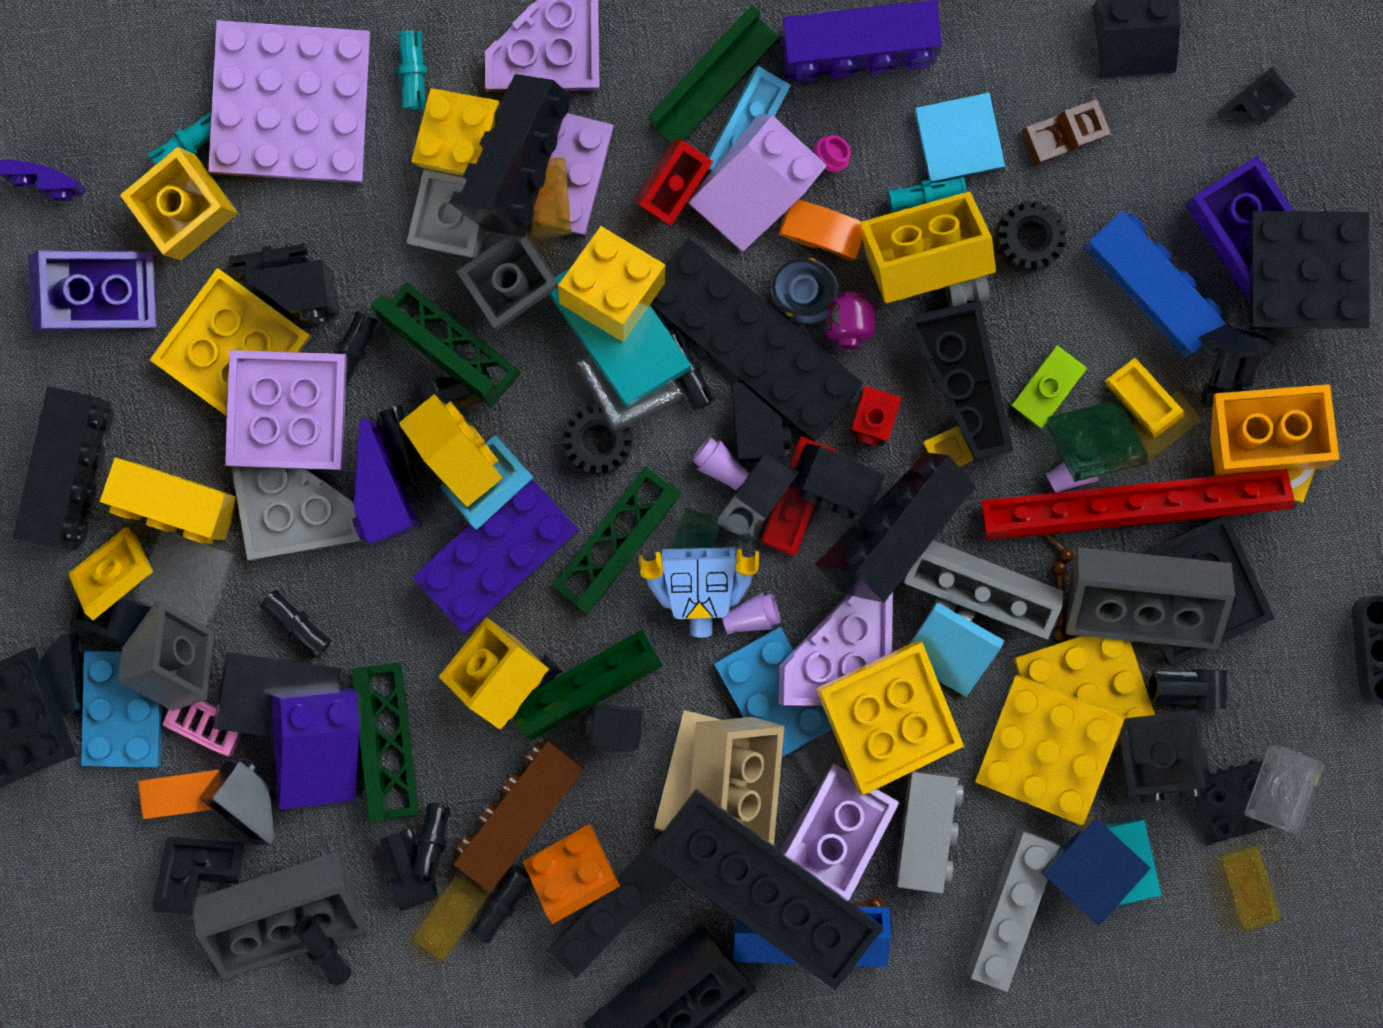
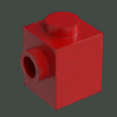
[849,386,902,447]

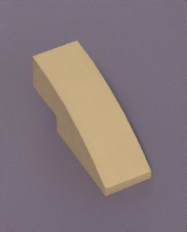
[654,710,721,831]

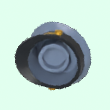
[769,257,839,324]

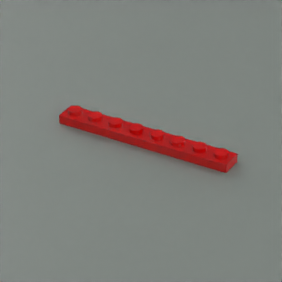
[981,469,1295,540]

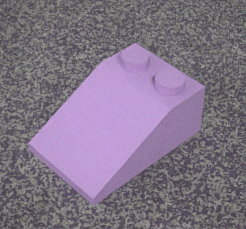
[687,114,827,251]
[780,764,899,900]

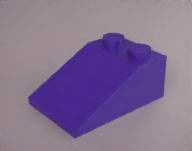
[28,251,156,331]
[352,418,420,546]
[271,686,359,809]

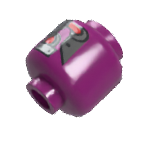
[825,292,876,350]

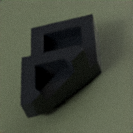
[1216,67,1296,122]

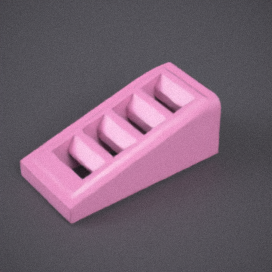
[162,701,243,757]

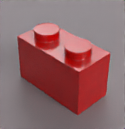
[633,138,713,226]

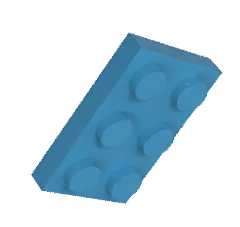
[714,627,832,757]
[81,651,162,767]

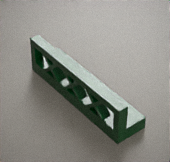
[648,4,779,144]
[371,282,521,408]
[552,466,682,614]
[514,630,663,741]
[352,663,420,823]

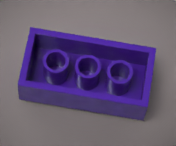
[780,0,942,83]
[1184,155,1294,331]
[412,479,580,634]

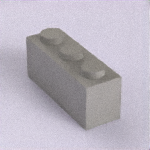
[894,770,963,893]

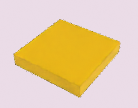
[68,527,154,620]

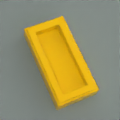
[1105,358,1184,439]

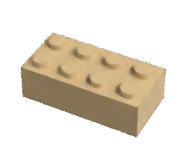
[690,717,784,845]

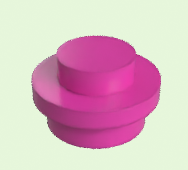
[814,135,851,173]

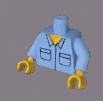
[638,547,759,638]

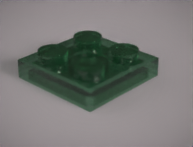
[1047,400,1148,482]

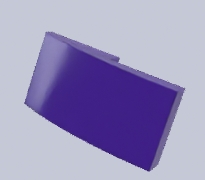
[0,160,85,201]

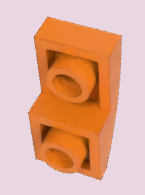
[778,200,863,261]
[137,769,219,819]

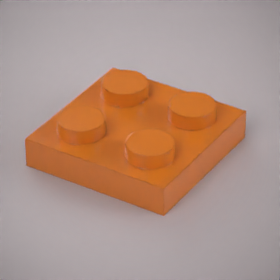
[523,824,620,924]

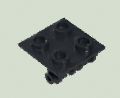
[1196,759,1279,846]

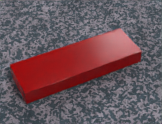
[760,436,836,556]

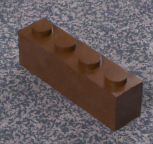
[453,739,585,892]

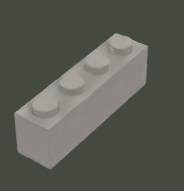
[904,540,1063,639]
[966,828,1060,992]

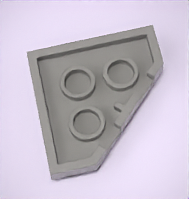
[231,466,362,561]

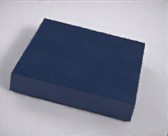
[1040,815,1151,926]

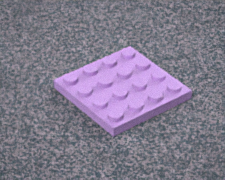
[208,20,370,184]

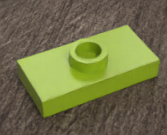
[1010,345,1087,429]

